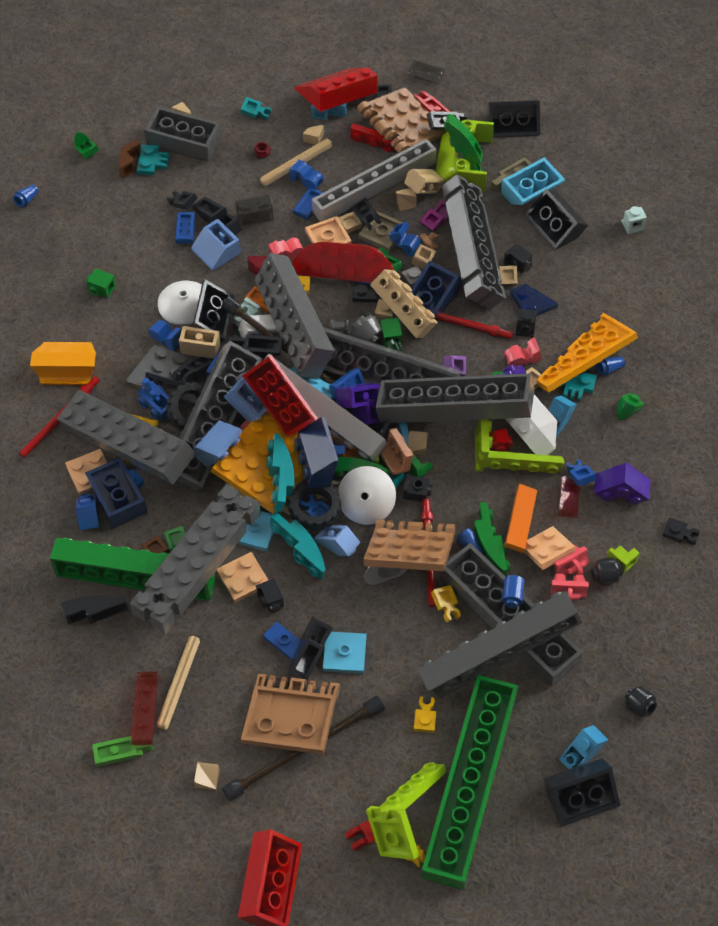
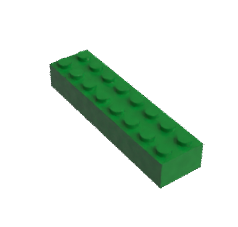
[50,538,216,601]

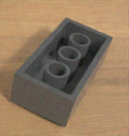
[144,106,222,161]

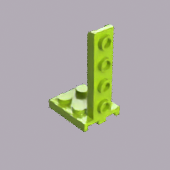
[474,419,564,474]
[366,762,446,860]

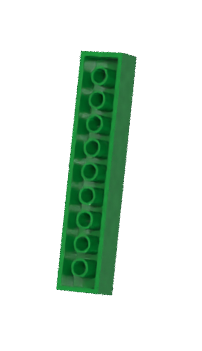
[421,675,518,891]

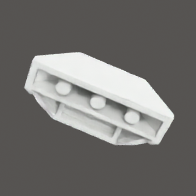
[506,395,557,455]

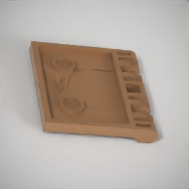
[357,88,446,153]
[364,520,455,571]
[241,674,340,755]

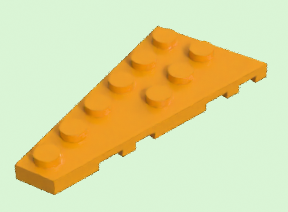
[537,313,638,393]

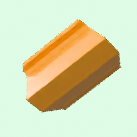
[30,342,96,385]

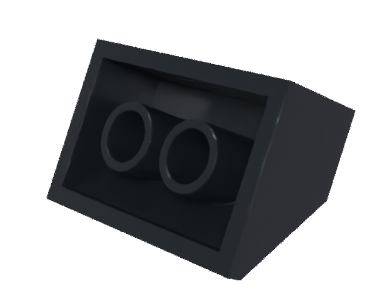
[487,100,540,137]
[525,188,588,250]
[193,279,235,343]
[544,758,621,827]

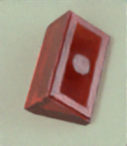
[558,476,580,518]

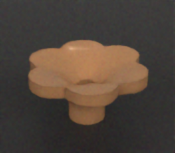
[419,232,438,250]

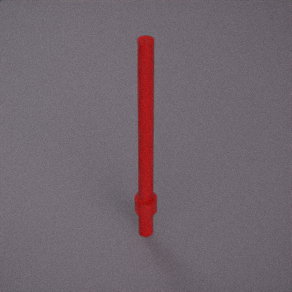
[435,313,513,339]
[19,376,100,458]
[421,499,436,607]

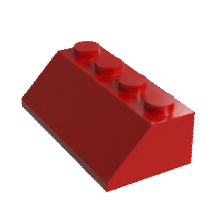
[238,829,302,926]

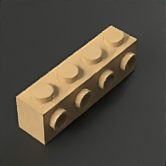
[370,269,438,338]

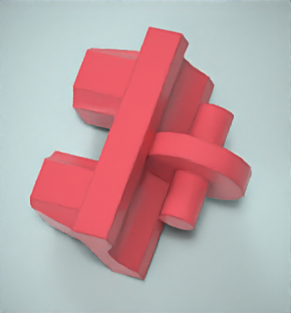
[553,545,589,576]
[551,574,589,601]

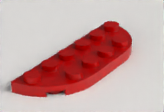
[292,241,394,283]

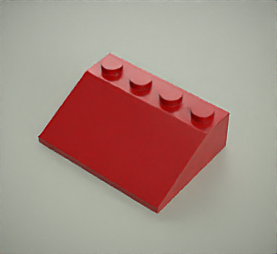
[295,68,378,112]
[242,355,318,438]

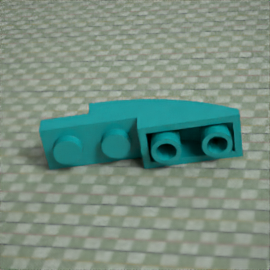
[266,433,294,512]
[269,512,325,580]

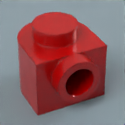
[489,429,513,452]

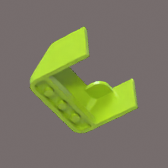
[436,120,494,192]

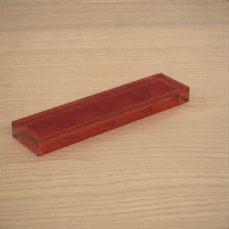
[131,671,158,745]

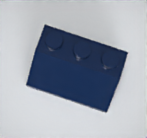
[294,417,339,488]

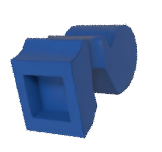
[290,160,324,189]
[388,221,423,257]
[148,320,182,351]

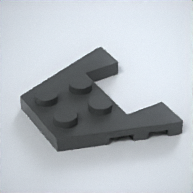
[124,345,197,407]

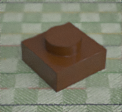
[141,535,169,554]

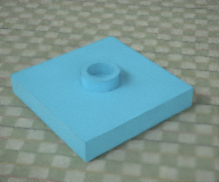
[238,511,274,551]
[323,632,367,674]

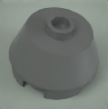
[346,312,382,344]

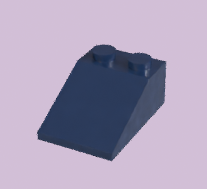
[411,261,463,319]
[85,457,147,529]

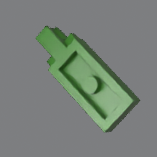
[92,735,153,767]

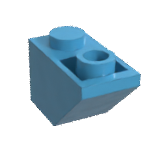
[548,396,577,437]
[559,725,608,770]

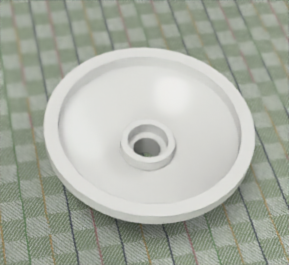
[158,281,202,325]
[338,466,396,525]

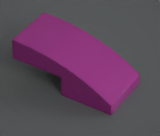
[419,199,449,232]

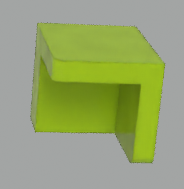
[607,546,640,573]

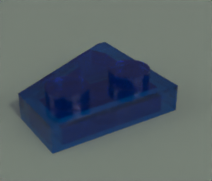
[510,284,558,316]

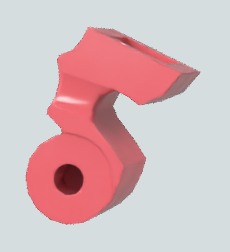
[268,237,304,260]
[504,337,541,367]

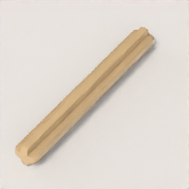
[260,139,332,186]
[157,636,200,730]

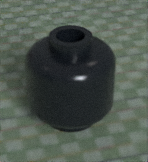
[591,557,622,585]
[625,686,657,717]

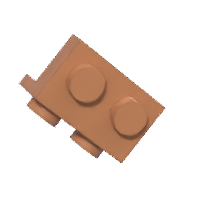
[380,428,414,475]

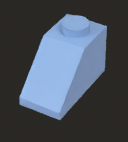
[314,525,361,557]

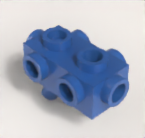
[137,378,171,422]

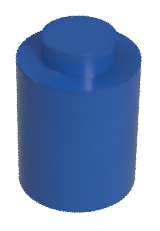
[502,575,525,608]

